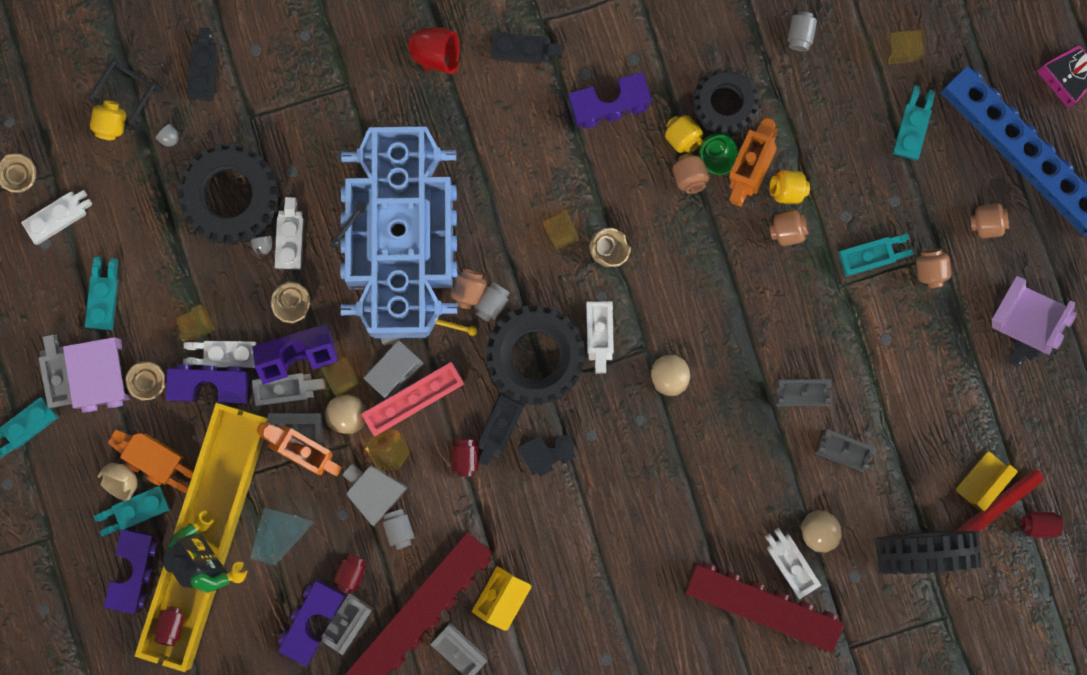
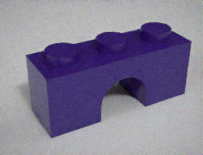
[568,72,652,129]
[252,324,338,384]
[166,364,250,404]
[104,529,159,614]
[278,580,346,666]

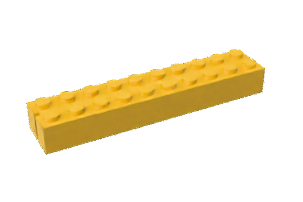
[134,403,268,672]

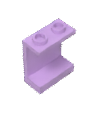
[992,276,1077,355]
[63,337,131,413]

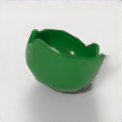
[698,133,739,176]

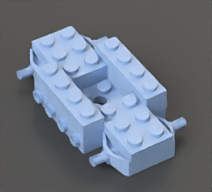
[340,127,457,338]

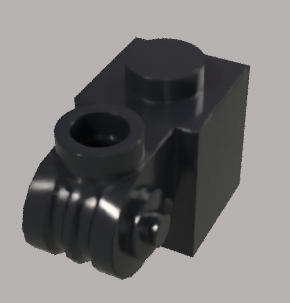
[518,435,576,477]

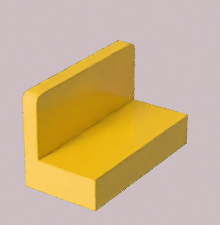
[955,452,1018,511]
[472,566,531,631]

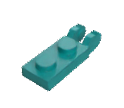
[892,85,935,161]
[838,234,914,277]
[85,256,118,331]
[0,397,59,459]
[93,486,171,537]

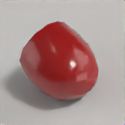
[408,27,460,74]

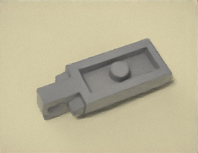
[39,335,72,408]
[252,373,327,406]

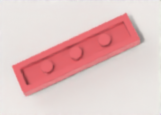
[361,362,464,437]

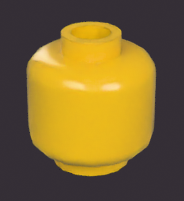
[90,100,126,140]
[665,115,703,154]
[769,170,810,205]

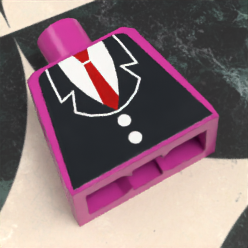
[1037,46,1087,108]

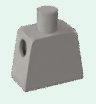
[342,464,408,526]

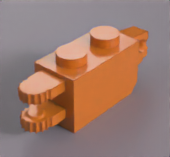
[729,118,778,207]
[257,422,342,476]
[108,430,194,493]

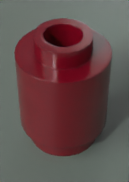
[452,440,479,477]
[1021,511,1063,538]
[333,553,366,594]
[153,606,186,647]

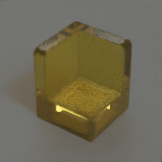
[888,30,924,64]
[543,209,579,250]
[176,305,215,342]
[321,358,360,396]
[365,430,410,471]

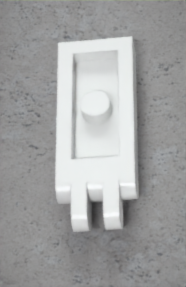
[21,191,92,245]
[765,528,821,599]

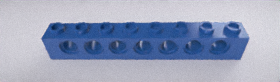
[940,66,1087,237]

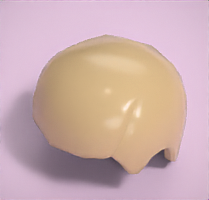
[0,153,36,193]
[589,227,631,267]
[271,281,311,323]
[651,354,690,396]
[125,361,166,401]
[325,395,367,434]
[98,463,137,501]
[801,510,842,553]

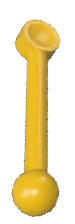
[435,319,478,336]

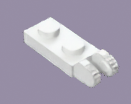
[183,341,257,368]

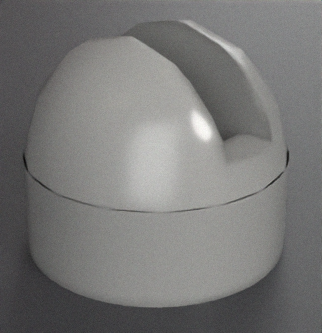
[156,124,179,146]
[251,236,272,255]

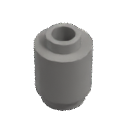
[787,11,817,51]
[474,282,510,322]
[383,509,415,550]

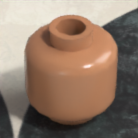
[672,153,709,194]
[970,203,1009,239]
[769,210,809,247]
[916,248,952,288]
[450,269,487,309]

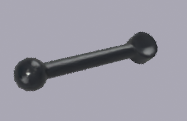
[329,201,367,248]

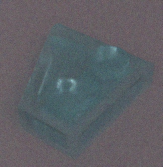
[250,508,314,565]

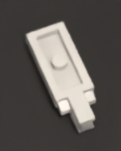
[275,197,304,270]
[586,301,614,374]

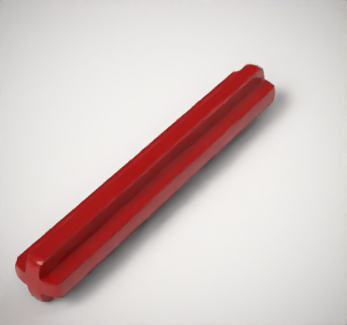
[956,469,1044,532]

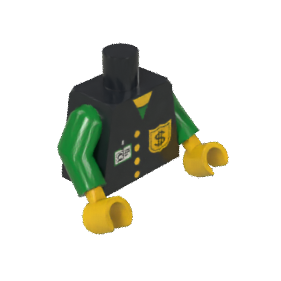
[163,511,248,593]

